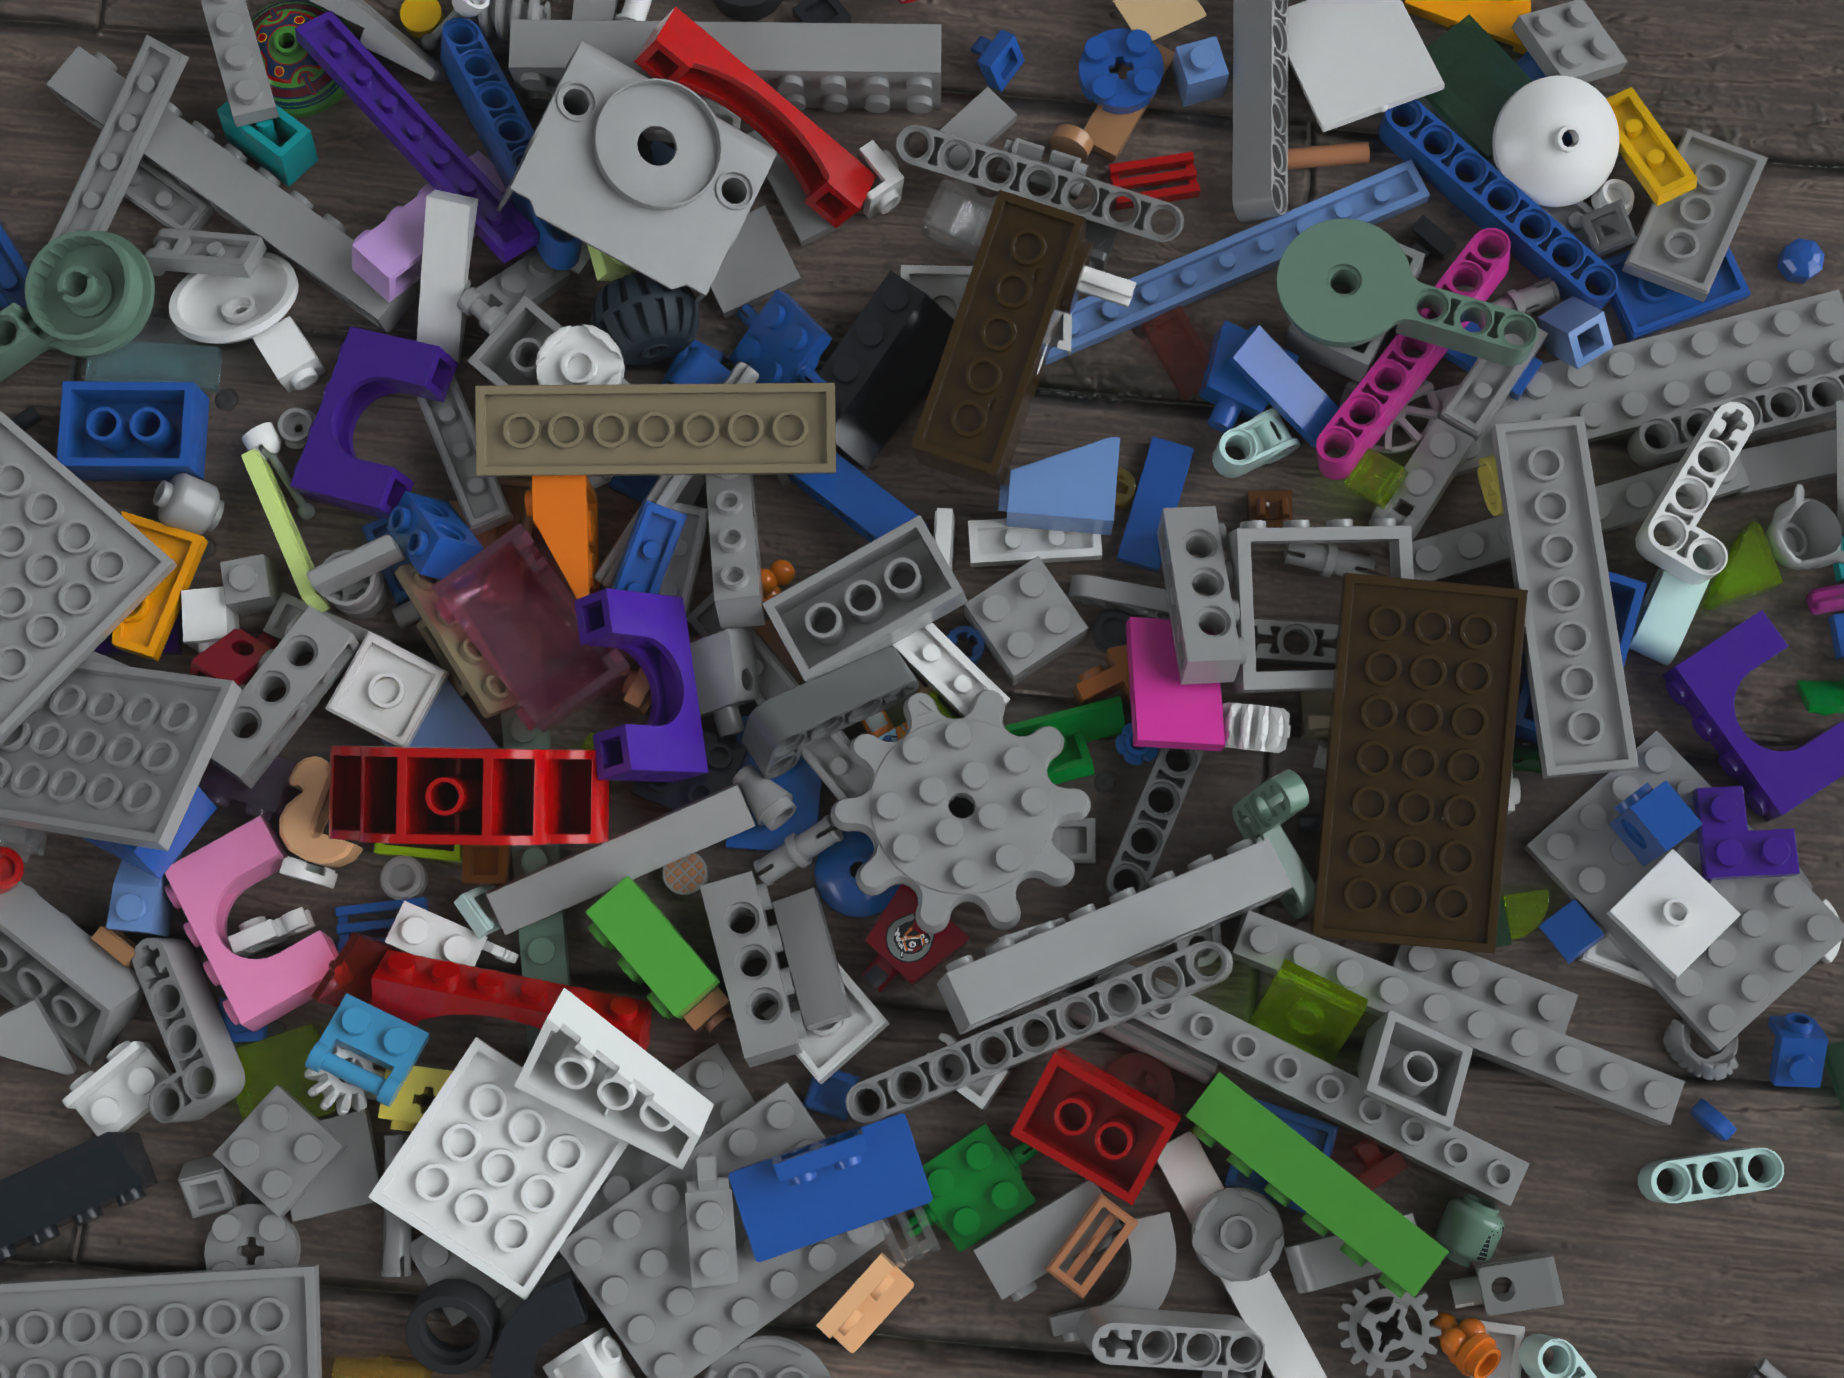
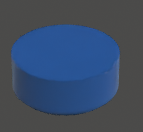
[1690,1098,1737,1142]

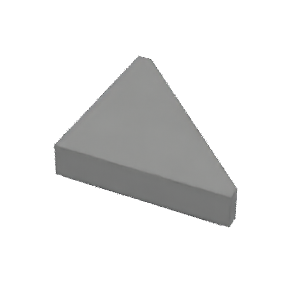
[0,996,77,1076]

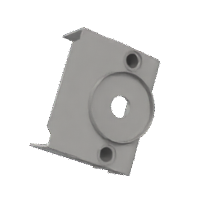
[496,40,777,303]

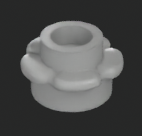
[277,408,316,449]

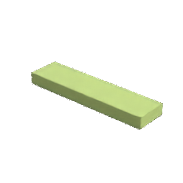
[241,448,331,613]

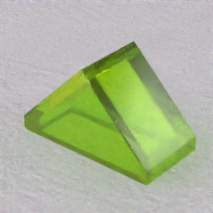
[1702,521,1783,610]

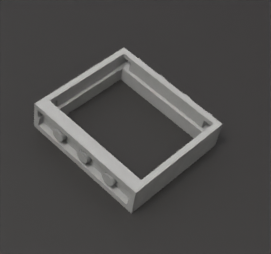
[1226,518,1414,693]

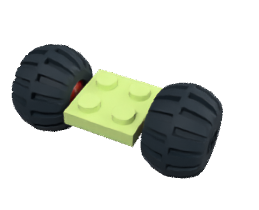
[587,133,700,366]

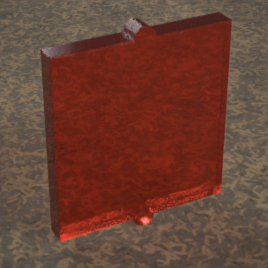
[311,932,404,1007]

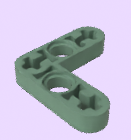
[1232,769,1315,919]

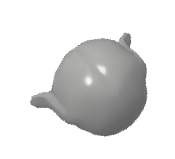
[1766,484,1844,570]

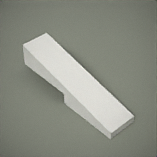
[417,189,478,364]

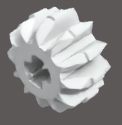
[1222,702,1291,753]
[305,1045,385,1115]

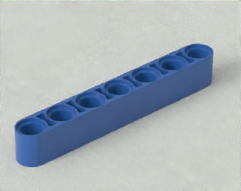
[440,17,582,270]
[1378,99,1619,310]
[667,347,930,543]

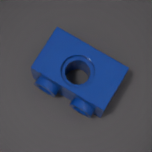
[1609,780,1703,867]

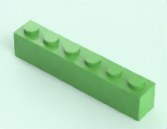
[1186,1072,1449,1299]

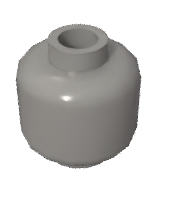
[153,473,224,535]

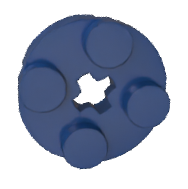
[1078,28,1164,114]

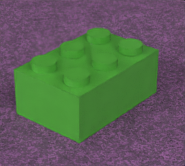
[585,875,725,1022]

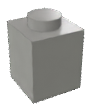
[220,554,282,616]

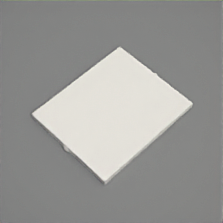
[1288,0,1444,132]

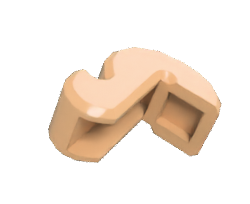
[279,756,364,868]

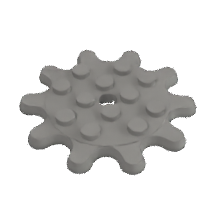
[830,690,1091,934]

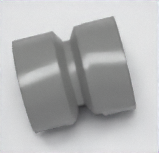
[323,550,390,619]

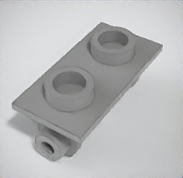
[995,138,1088,200]

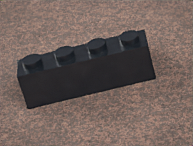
[818,270,954,471]
[0,1132,158,1263]

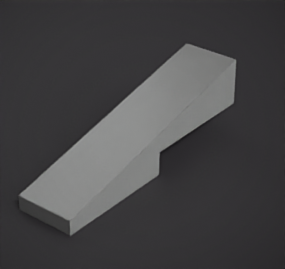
[309,0,449,84]

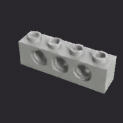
[706,475,766,630]
[1157,506,1247,685]
[210,605,360,789]
[700,871,807,1068]

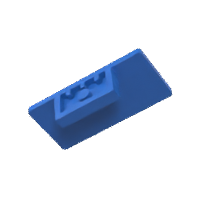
[728,1113,933,1262]

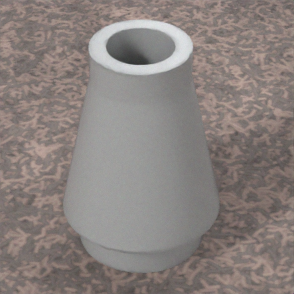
[732,764,797,831]

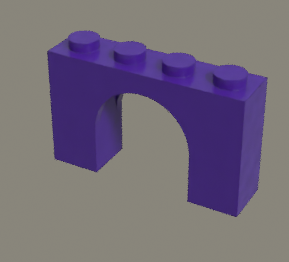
[290,326,458,520]
[574,588,709,782]
[1662,610,1844,822]

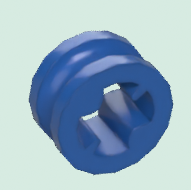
[947,626,985,665]

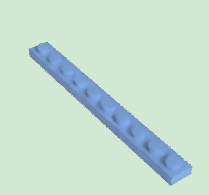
[1045,159,1430,365]

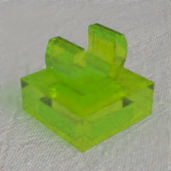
[1344,448,1408,510]

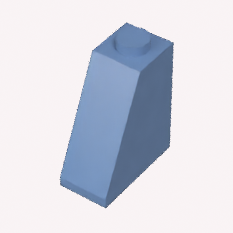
[998,437,1120,535]

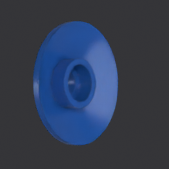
[815,831,901,918]

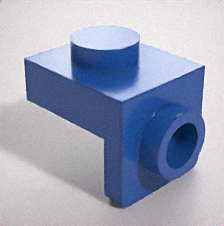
[1768,1013,1828,1088]

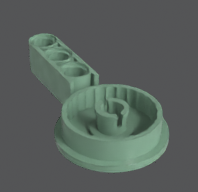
[1276,219,1538,366]
[0,231,155,382]

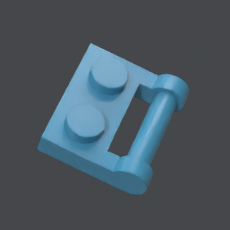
[305,994,429,1107]

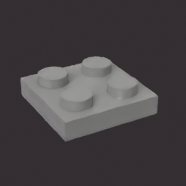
[1512,0,1628,82]
[213,1085,347,1217]

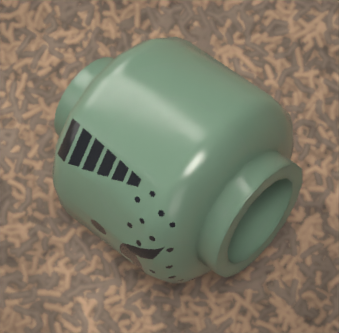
[1435,1193,1505,1267]

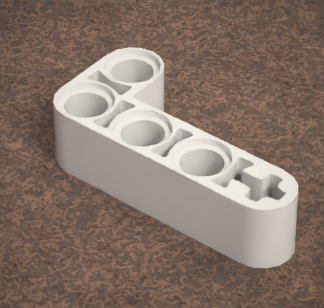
[1635,402,1754,585]

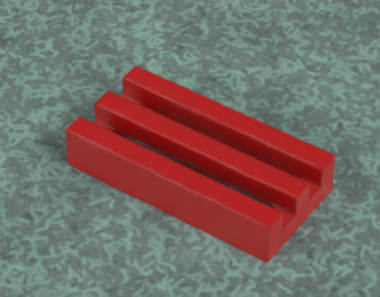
[1108,151,1201,210]

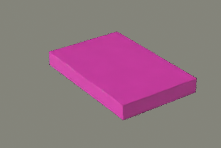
[1126,617,1226,751]

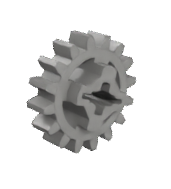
[1338,1277,1441,1378]

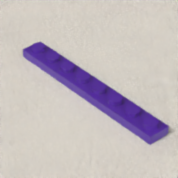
[295,10,539,263]

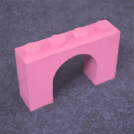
[164,815,351,1032]

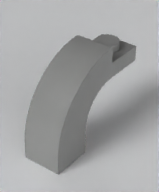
[1048,1211,1176,1342]

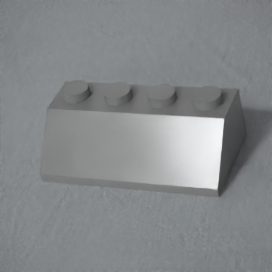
[0,881,144,1066]

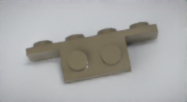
[395,563,520,718]

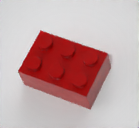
[1010,1047,1182,1205]

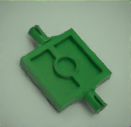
[902,1122,1041,1253]

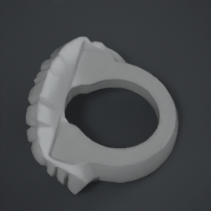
[1663,1019,1739,1080]

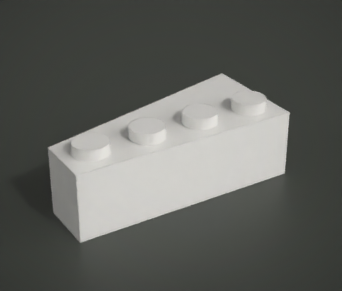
[514,988,714,1170]

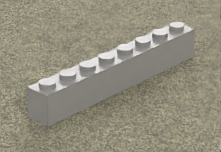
[936,838,1293,1035]

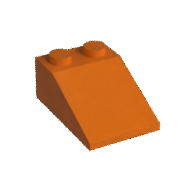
[525,475,600,599]

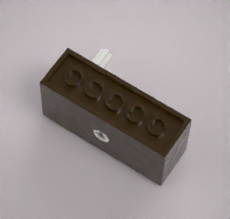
[911,190,1137,491]

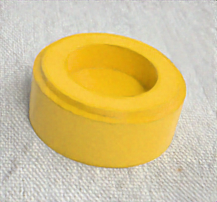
[400,0,444,38]

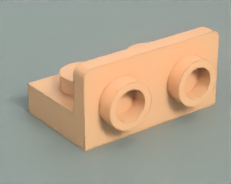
[816,1252,914,1353]

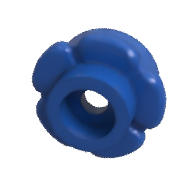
[1115,723,1159,766]

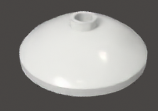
[1492,76,1619,208]
[169,252,299,344]

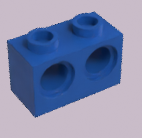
[386,491,484,585]

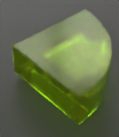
[1500,889,1549,941]

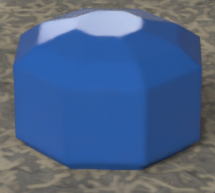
[1777,238,1825,284]

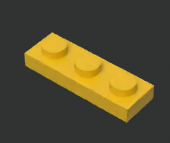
[1606,87,1698,206]

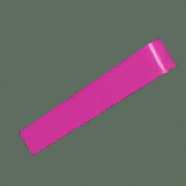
[1316,228,1511,480]

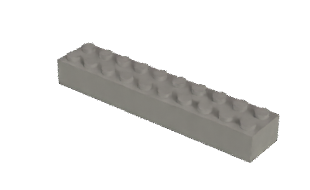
[508,19,941,114]

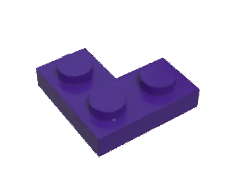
[1692,786,1800,880]

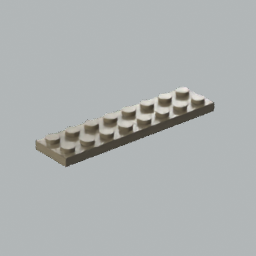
[475,383,836,477]

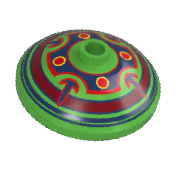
[251,0,356,118]

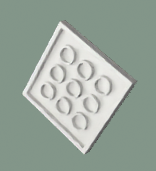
[368,1037,629,1300]

